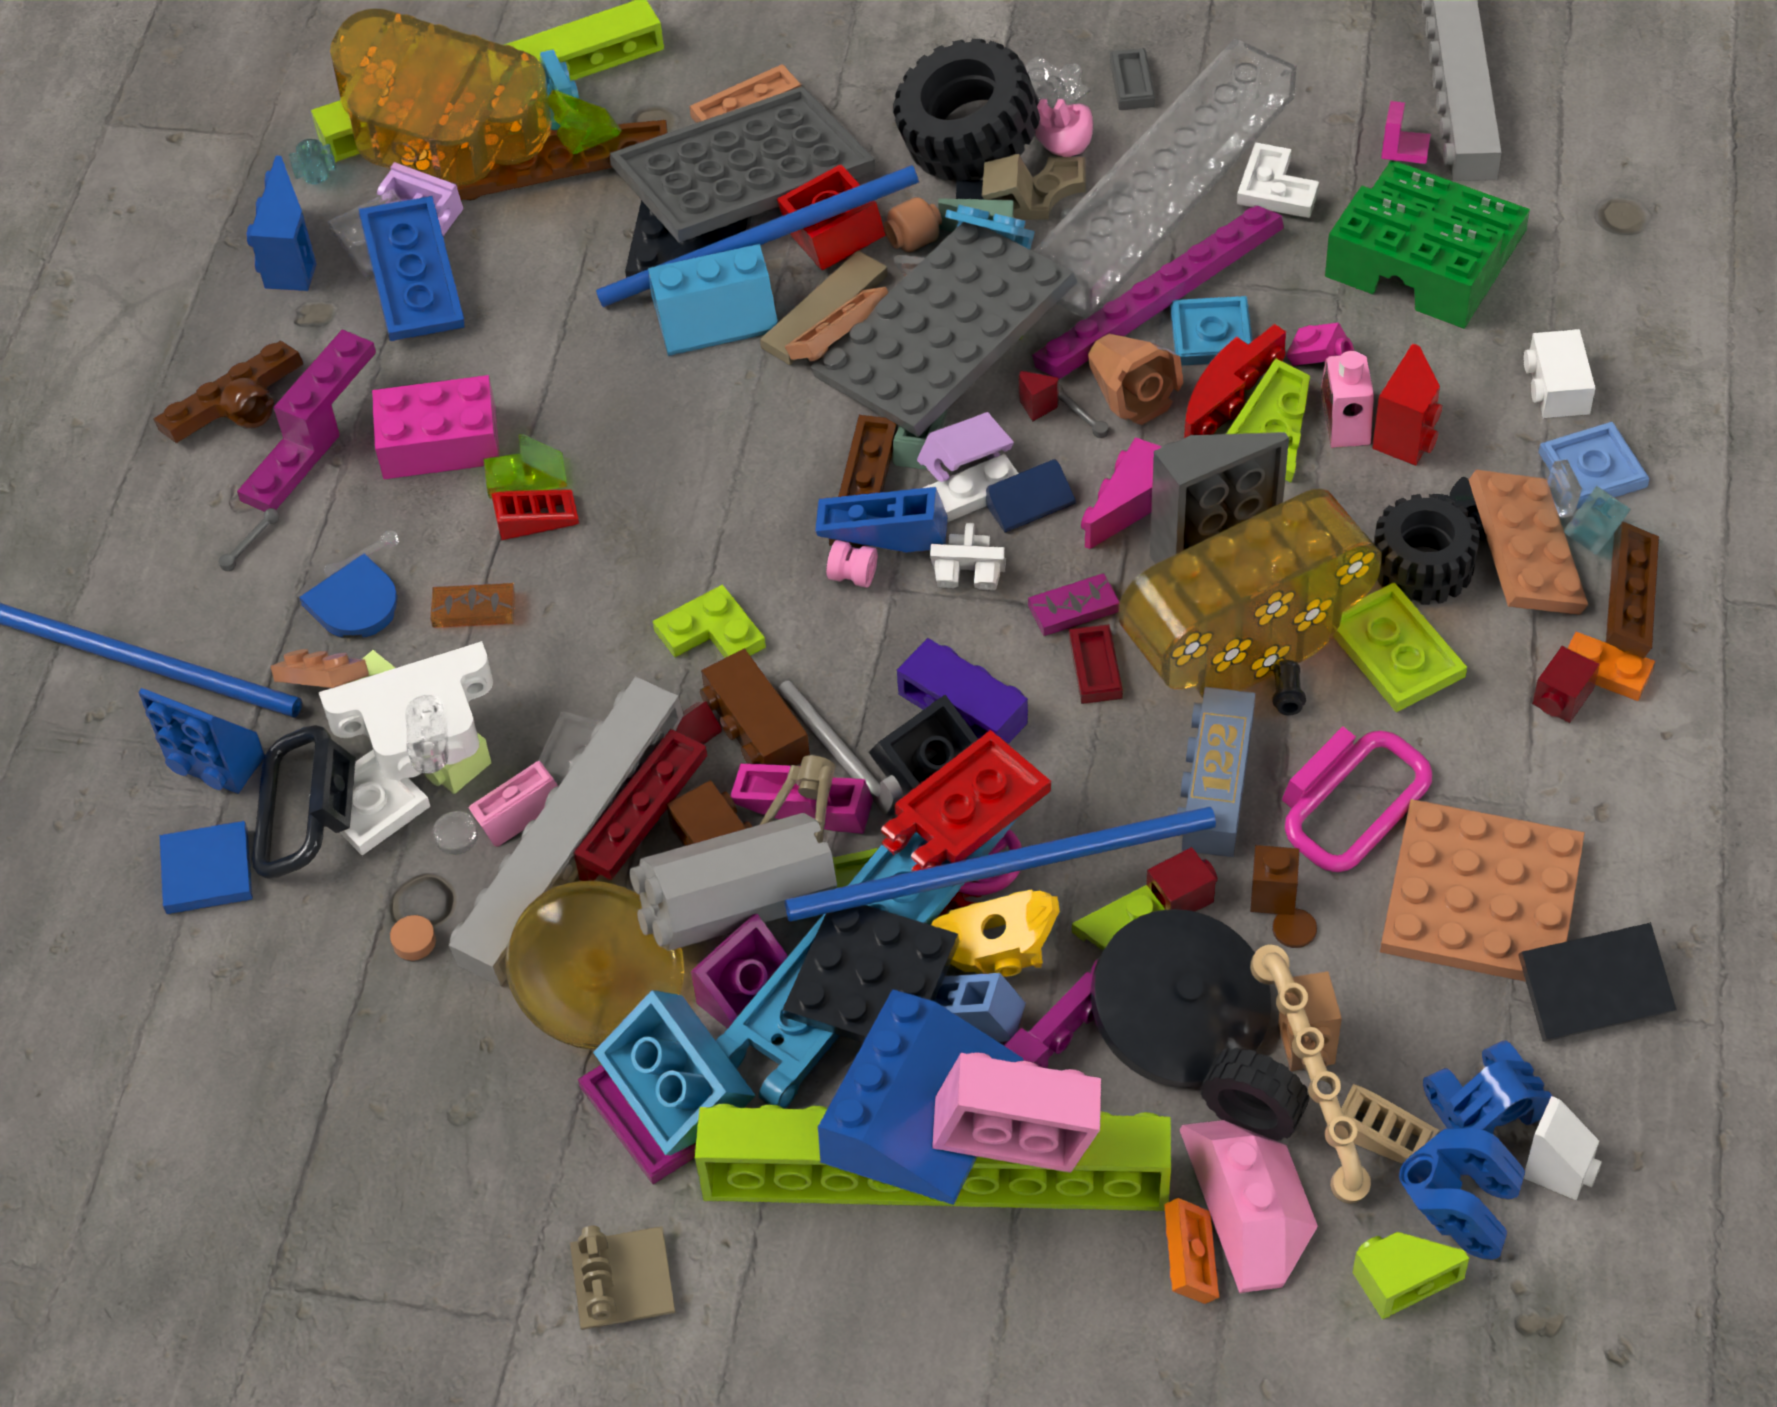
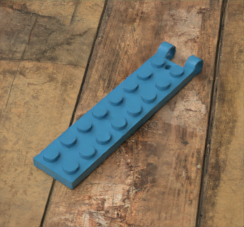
[715,817,1019,1109]

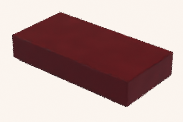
[1069,624,1123,704]

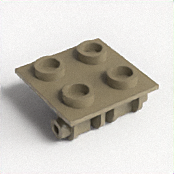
[570,1226,675,1330]

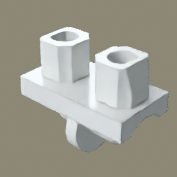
[930,523,1006,590]

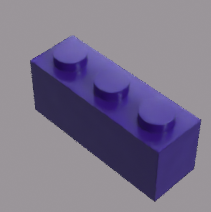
[897,638,1028,744]

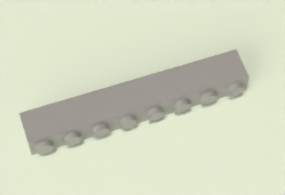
[1422,0,1502,181]
[449,676,684,987]

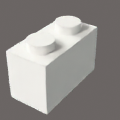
[1524,329,1595,418]

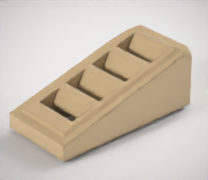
[1334,1084,1439,1164]

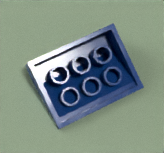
[818,989,1023,1205]

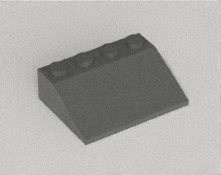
[1150,432,1289,590]

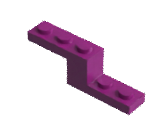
[237,329,376,512]

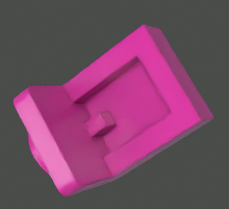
[1286,322,1354,366]

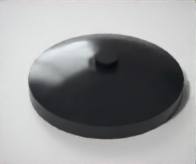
[1091,909,1271,1088]

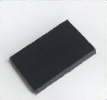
[1518,923,1677,1042]

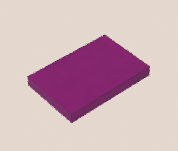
[578,1064,696,1184]

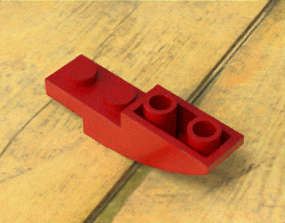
[1184,324,1286,438]

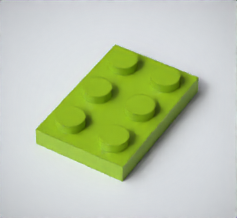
[1324,583,1467,713]

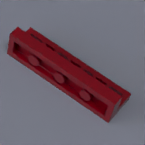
[574,729,708,886]

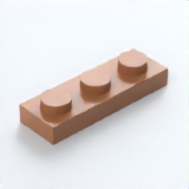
[689,64,801,123]
[785,287,889,361]
[270,649,369,688]

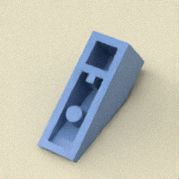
[934,973,1026,1042]

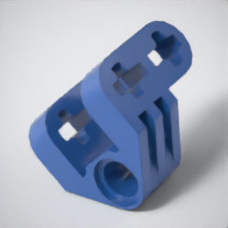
[1423,1040,1552,1134]
[1399,1128,1525,1260]

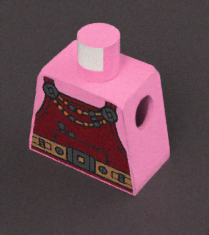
[1321,351,1374,448]

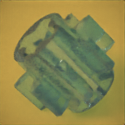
[289,139,337,184]

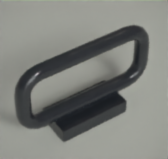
[252,725,356,879]

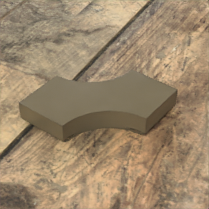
[1014,157,1086,220]

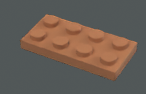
[1469,470,1588,615]

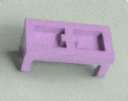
[377,162,464,236]
[917,412,1014,482]

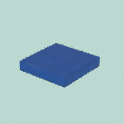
[159,821,253,914]

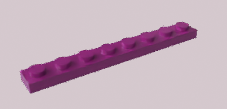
[1032,205,1284,380]

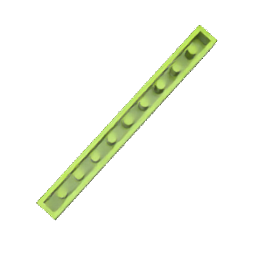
[311,0,664,163]

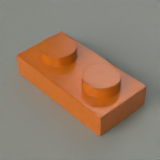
[1568,632,1655,701]
[1164,1198,1219,1304]

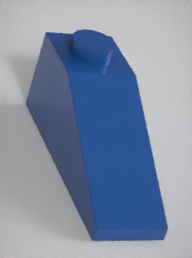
[815,487,948,552]

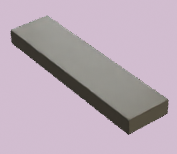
[760,250,888,365]

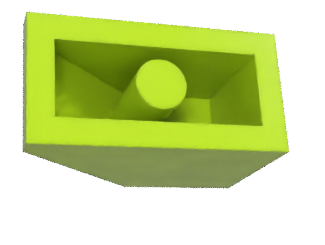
[1352,1232,1469,1320]

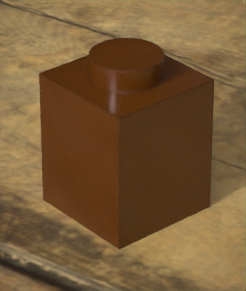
[1250,845,1300,915]

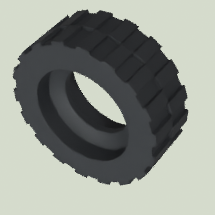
[1201,1048,1310,1141]

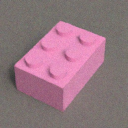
[932,1053,1101,1173]

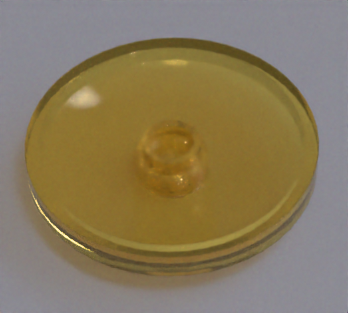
[505,881,684,1050]

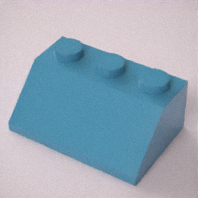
[648,244,778,356]
[593,990,756,1155]

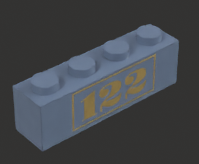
[1177,687,1256,857]

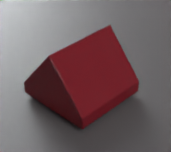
[1019,371,1059,422]
[676,701,722,745]

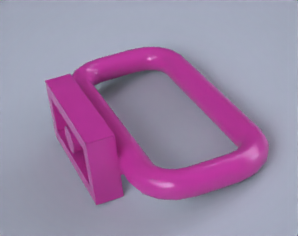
[1282,726,1432,873]

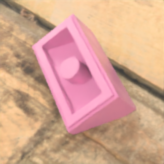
[468,761,558,847]

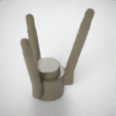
[760,755,836,844]

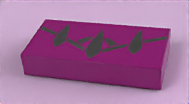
[1028,573,1120,636]

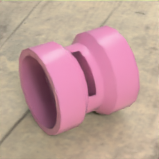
[826,540,878,588]

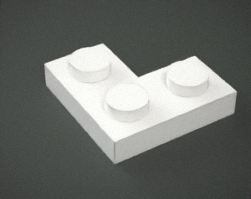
[1237,142,1319,218]

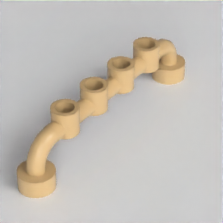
[1250,945,1371,1203]

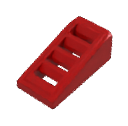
[491,489,580,540]

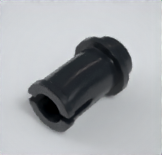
[1272,660,1306,716]

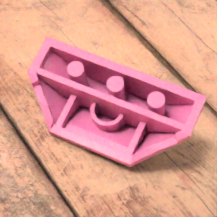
[1180,1120,1318,1293]

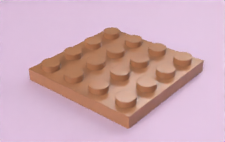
[1380,799,1585,982]

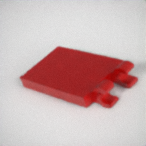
[881,730,1051,872]

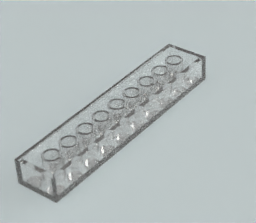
[1033,38,1297,319]

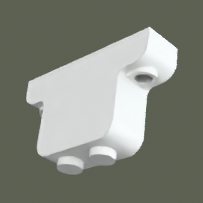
[319,641,493,780]

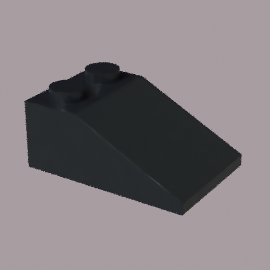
[868,695,978,797]

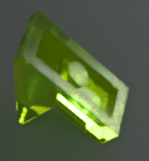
[545,89,622,154]
[484,434,567,499]

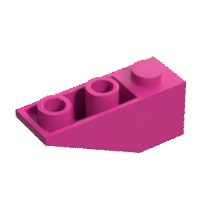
[1081,437,1162,549]

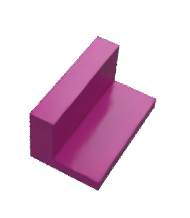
[1381,101,1431,164]

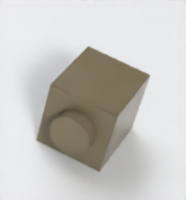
[982,154,1033,215]

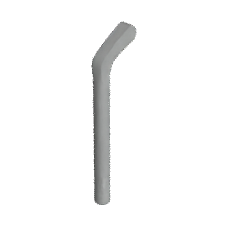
[778,681,903,814]

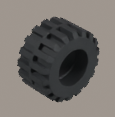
[1372,494,1480,605]

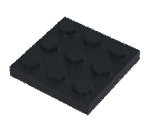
[625,200,752,278]
[782,905,960,1043]

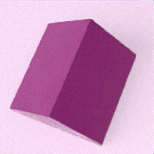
[691,914,788,1029]

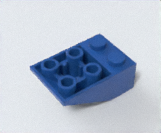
[247,155,317,291]
[138,688,265,794]

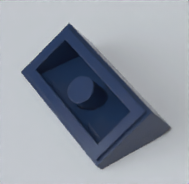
[986,459,1076,533]

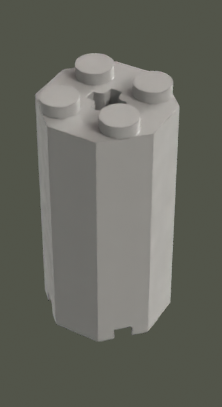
[630,813,837,951]

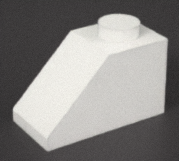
[1524,1096,1602,1201]

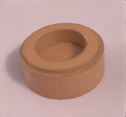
[390,915,436,961]

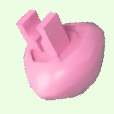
[1035,99,1093,157]

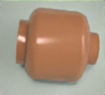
[884,197,942,253]

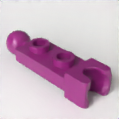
[1004,959,1098,1069]

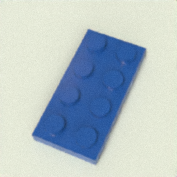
[358,196,465,341]

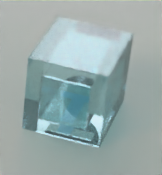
[1564,486,1631,555]

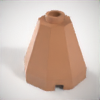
[1088,334,1184,425]

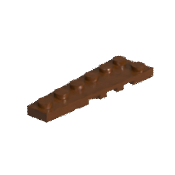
[449,120,668,200]

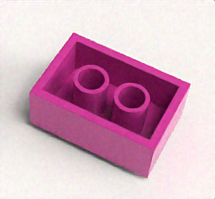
[372,375,500,480]

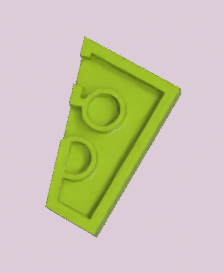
[1226,358,1310,483]

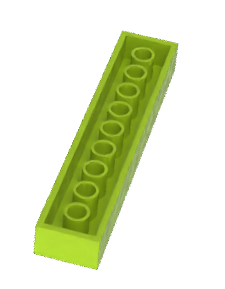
[695,1104,1171,1211]

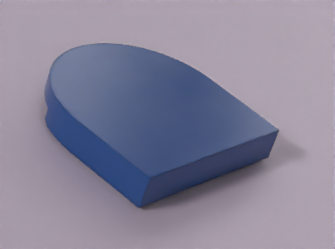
[299,553,397,638]

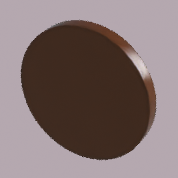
[1272,908,1317,948]

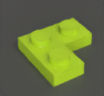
[653,584,766,658]

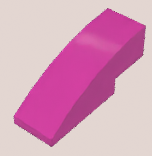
[730,763,873,834]

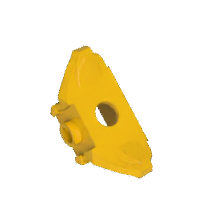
[931,889,1060,977]

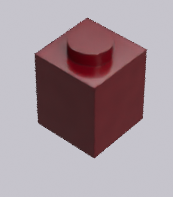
[1532,646,1600,723]
[1146,847,1218,912]

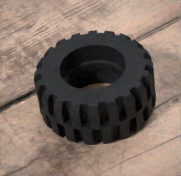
[893,38,1040,181]

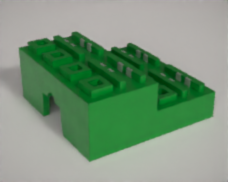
[1325,160,1530,329]

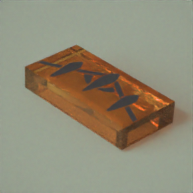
[430,583,515,628]

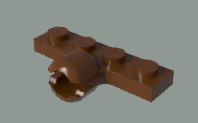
[153,340,304,443]

